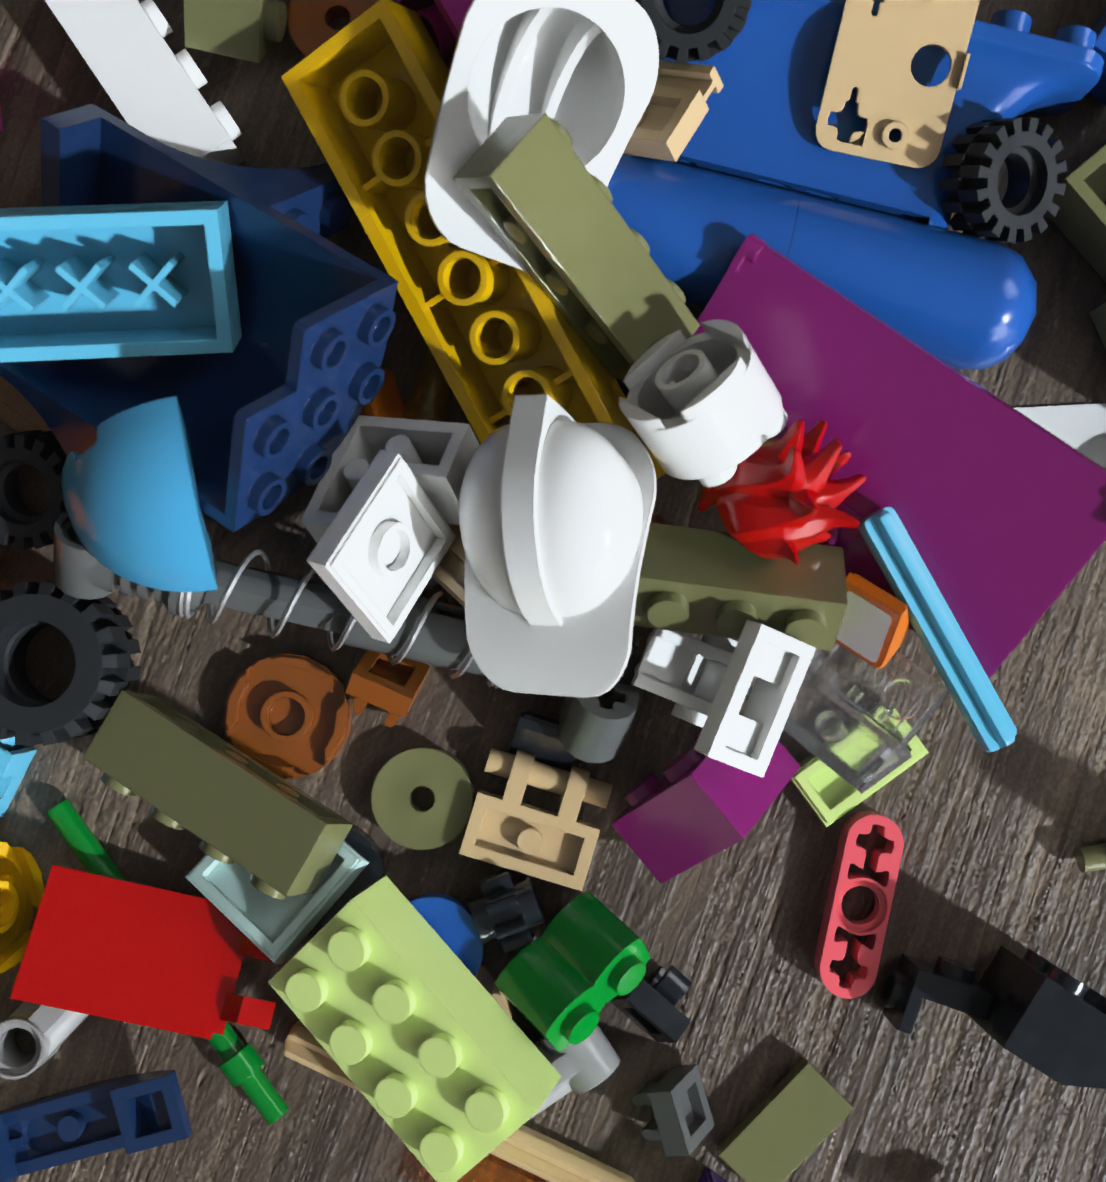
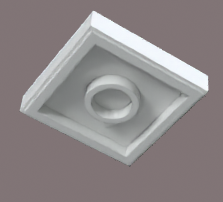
[306,449,456,644]

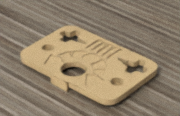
[814,0,980,168]

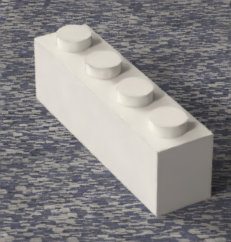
[45,0,245,165]

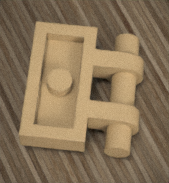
[459,748,613,891]

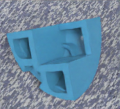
[61,396,218,592]

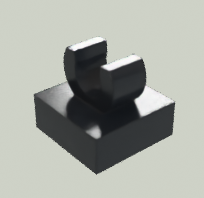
[611,965,692,1043]

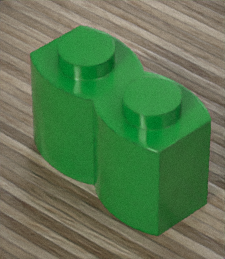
[495,890,651,1052]

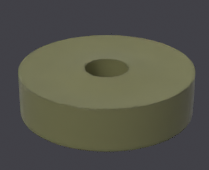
[371,746,474,850]

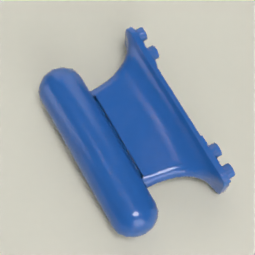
[607,0,1104,370]

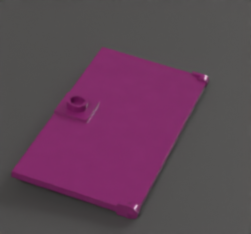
[692,233,1106,679]

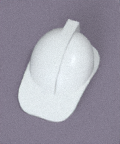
[424,0,659,272]
[459,394,657,698]

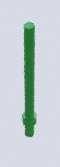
[46,799,289,1125]

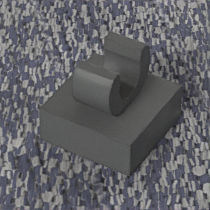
[632,1064,715,1157]

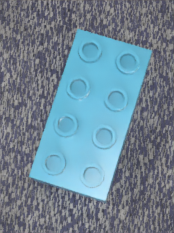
[0,201,242,362]

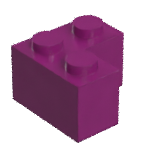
[611,712,801,884]

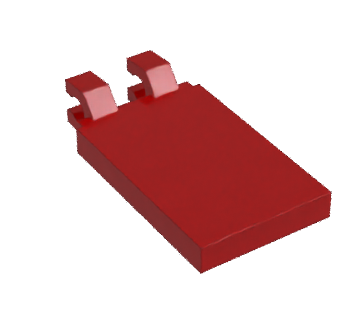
[10,865,287,1039]

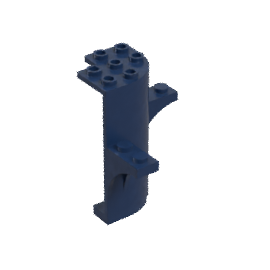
[0,103,398,532]

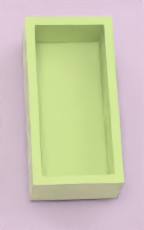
[268,876,562,1182]

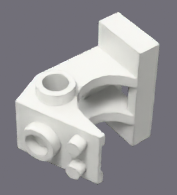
[631,620,816,778]

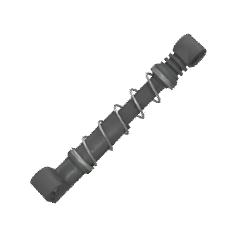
[53,511,641,763]

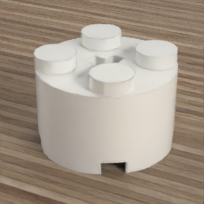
[619,319,788,487]

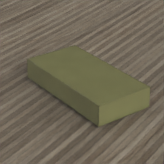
[716,1057,854,1182]

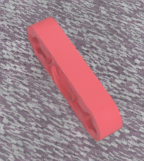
[814,811,904,999]

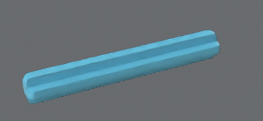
[859,507,1017,752]

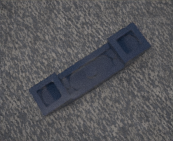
[0,1070,193,1182]

